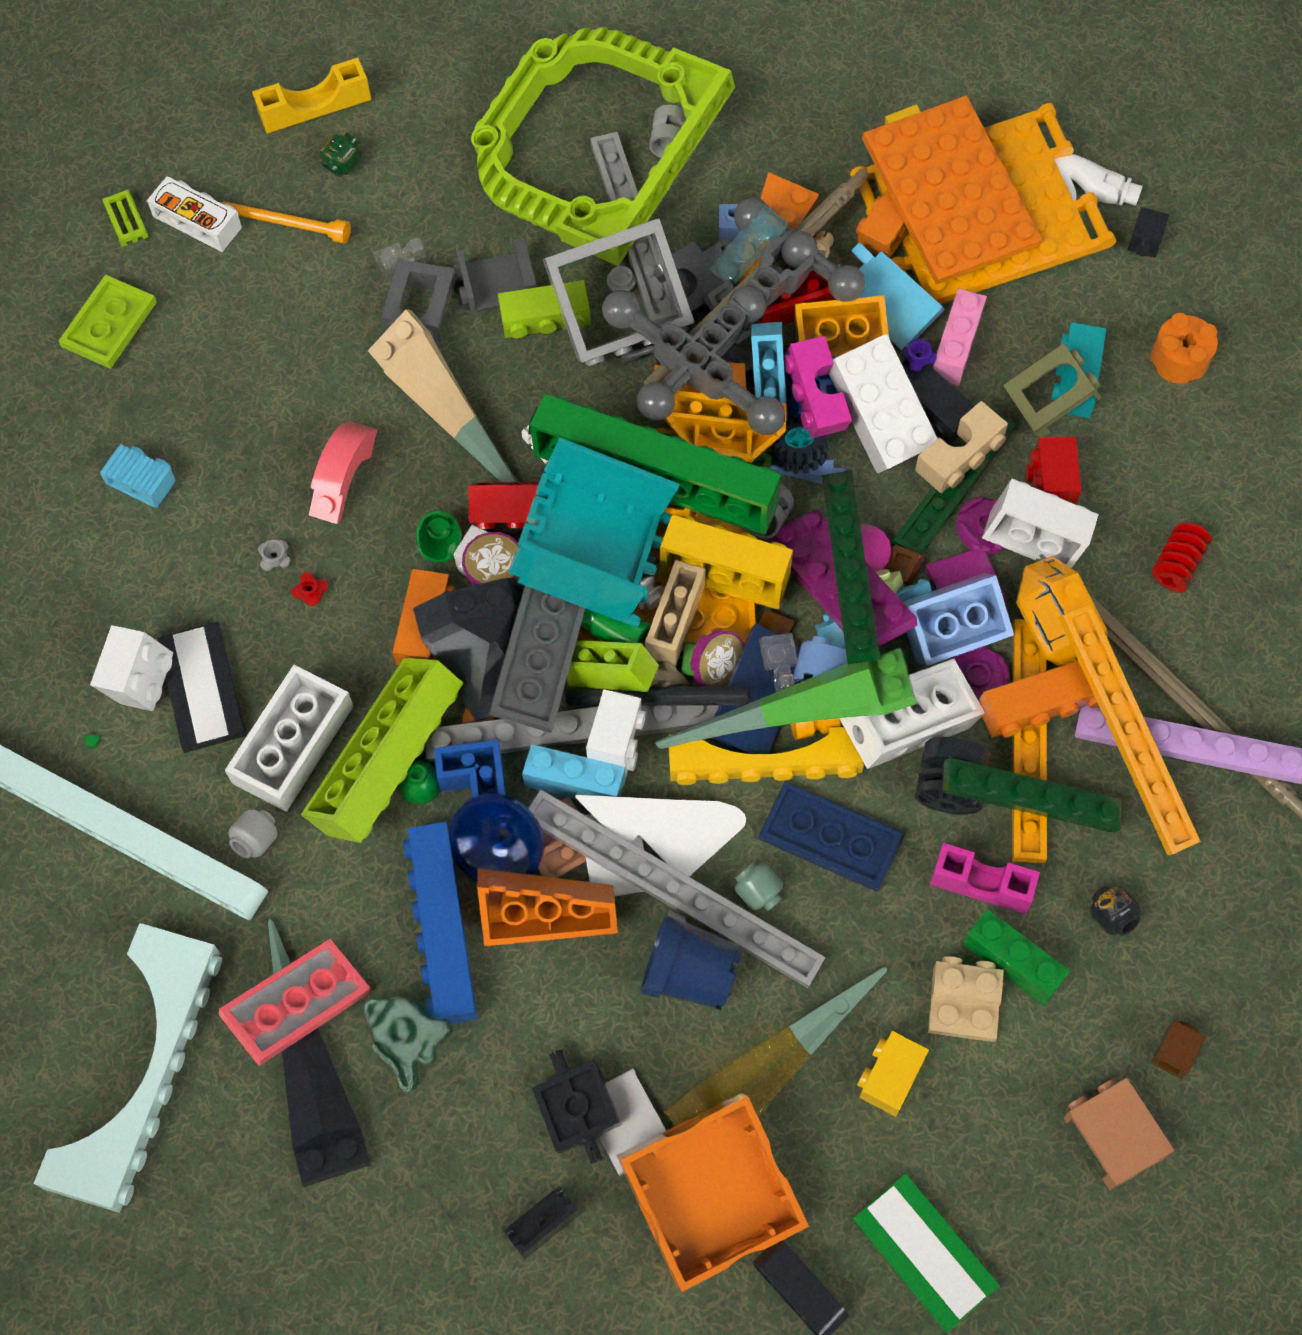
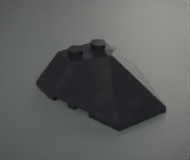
[413,578,525,721]

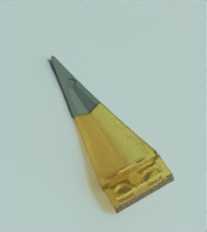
[663,967,887,1126]

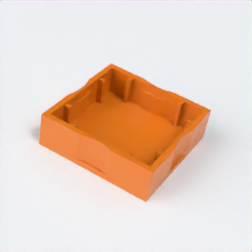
[616,1093,809,1292]

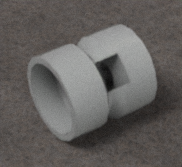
[650,105,686,158]

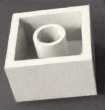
[90,625,173,711]

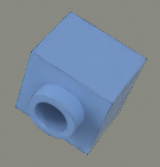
[719,204,748,241]

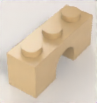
[915,401,1008,494]

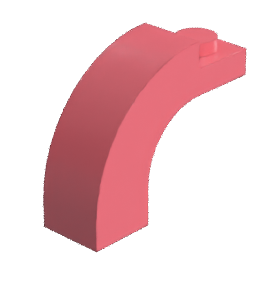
[309,421,377,524]

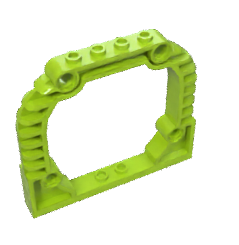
[471,27,735,266]

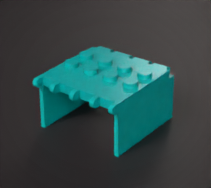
[508,437,679,626]

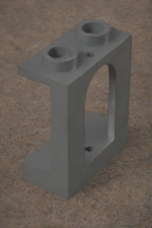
[381,259,457,342]

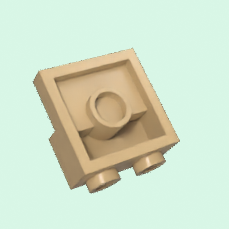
[928,957,1004,1042]

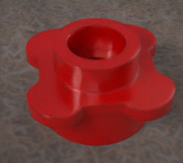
[291,572,328,606]

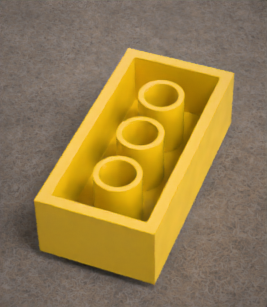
[660,515,793,610]

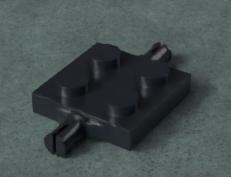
[532,1050,622,1164]

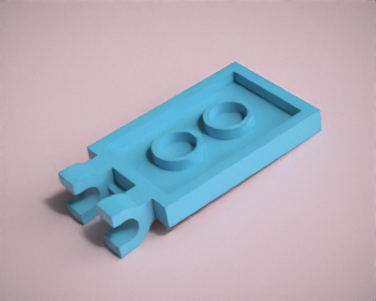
[838,242,945,351]

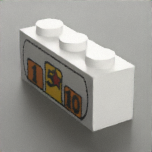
[147,176,242,252]

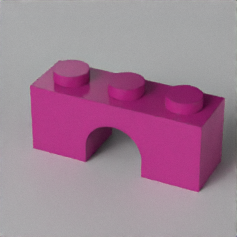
[784,336,852,438]
[930,843,1040,914]

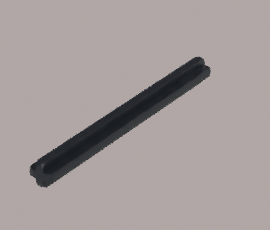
[565,686,751,706]

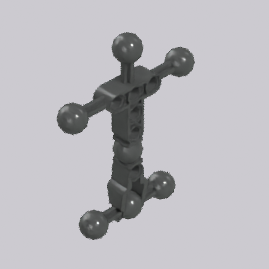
[602,197,865,435]

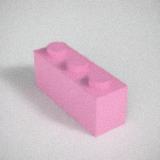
[933,288,987,386]

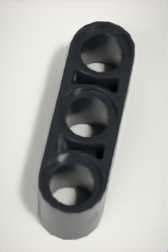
[752,1241,849,1335]

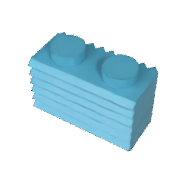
[100,444,176,508]

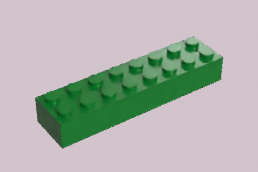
[530,394,781,536]

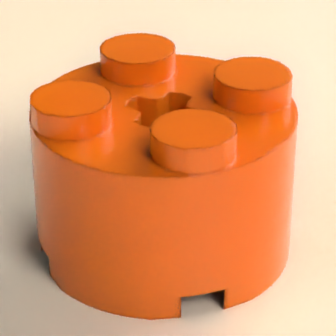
[1151,313,1218,384]

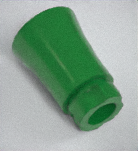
[580,608,652,647]

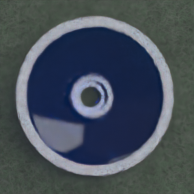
[449,794,545,881]

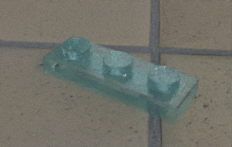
[709,204,788,286]

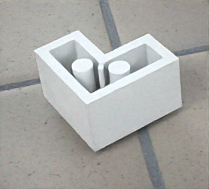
[586,689,646,776]

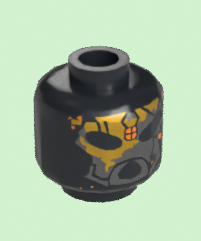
[1090,886,1141,936]

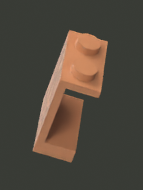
[1064,1078,1175,1191]

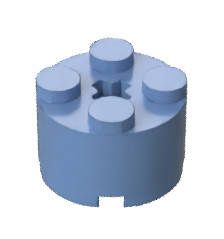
[792,636,848,683]

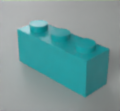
[1051,322,1106,418]

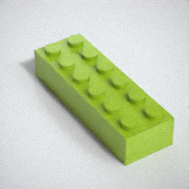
[301,658,463,843]

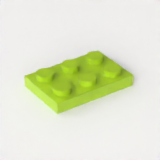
[59,274,157,369]

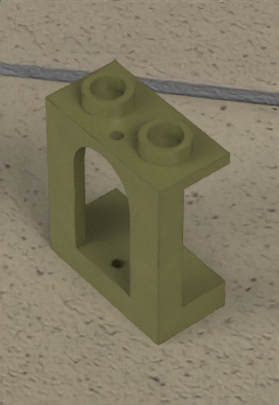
[1003,343,1102,437]

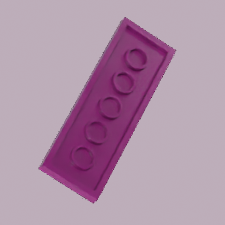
[766,509,918,646]

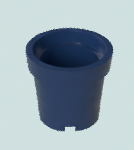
[640,910,742,1010]

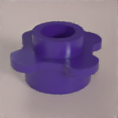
[901,339,937,371]

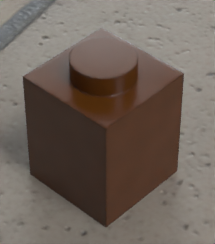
[1150,1020,1206,1080]

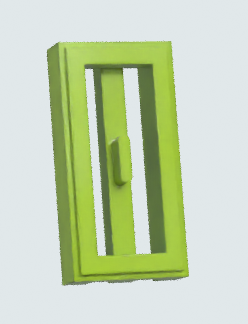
[102,189,149,247]

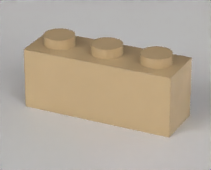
[645,560,705,667]

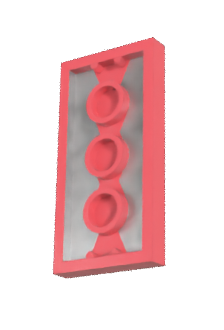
[219,939,371,1066]

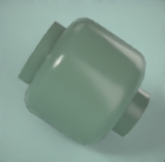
[734,861,783,911]

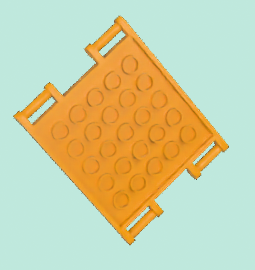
[850,103,1116,304]

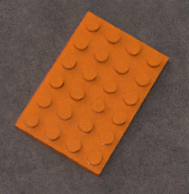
[862,95,1042,285]

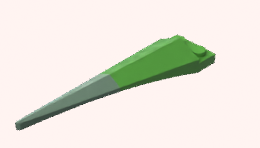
[655,648,917,749]

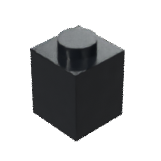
[1128,207,1169,258]

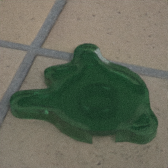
[364,997,453,1092]

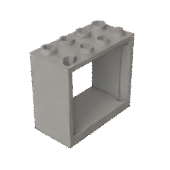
[543,218,695,366]

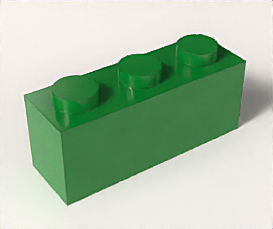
[962,909,1070,1006]

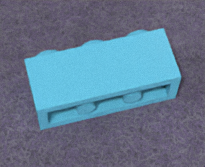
[751,322,787,420]
[522,744,626,800]

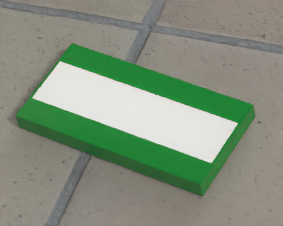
[852,1173,1000,1334]

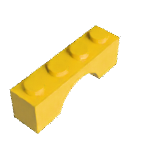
[252,58,371,134]

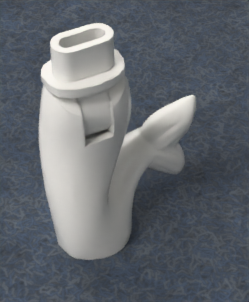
[1054,154,1143,214]

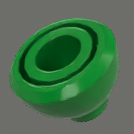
[398,761,441,804]

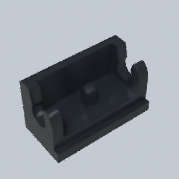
[503,1186,580,1260]

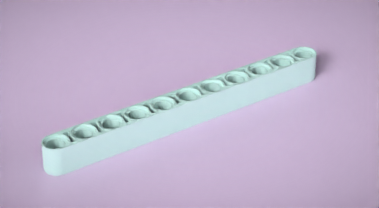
[0,745,268,920]

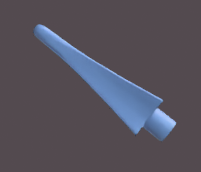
[770,459,846,484]

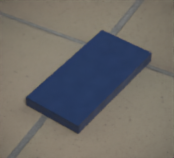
[712,623,800,754]
[758,781,904,892]

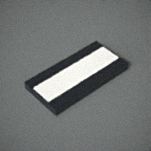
[157,622,246,753]

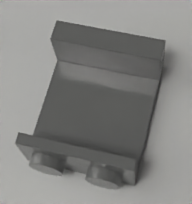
[453,237,537,314]

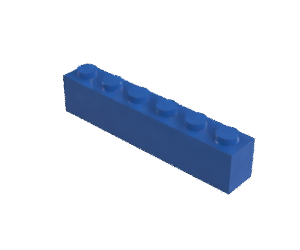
[403,822,478,1027]

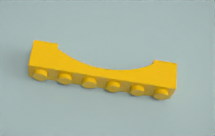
[668,727,864,785]

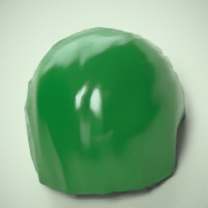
[416,510,462,563]

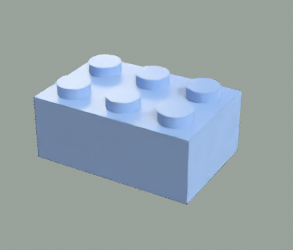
[903,573,1014,666]

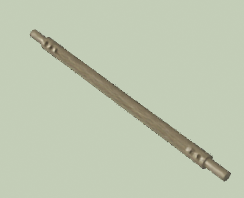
[644,169,869,385]
[1034,554,1302,819]

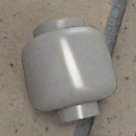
[228,809,278,858]

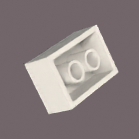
[982,479,1099,568]

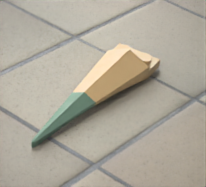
[368,309,518,482]

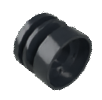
[915,737,992,815]

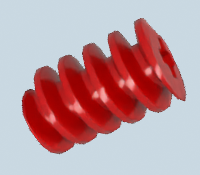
[1151,522,1212,593]

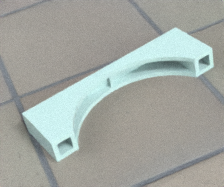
[34,923,222,1213]

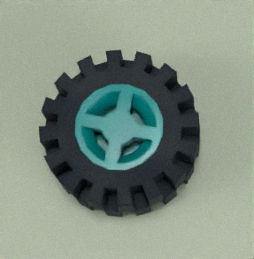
[773,419,829,474]

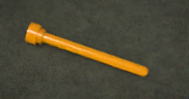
[221,201,351,244]

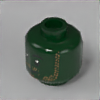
[320,133,362,176]

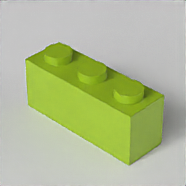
[498,280,591,338]
[566,640,659,692]

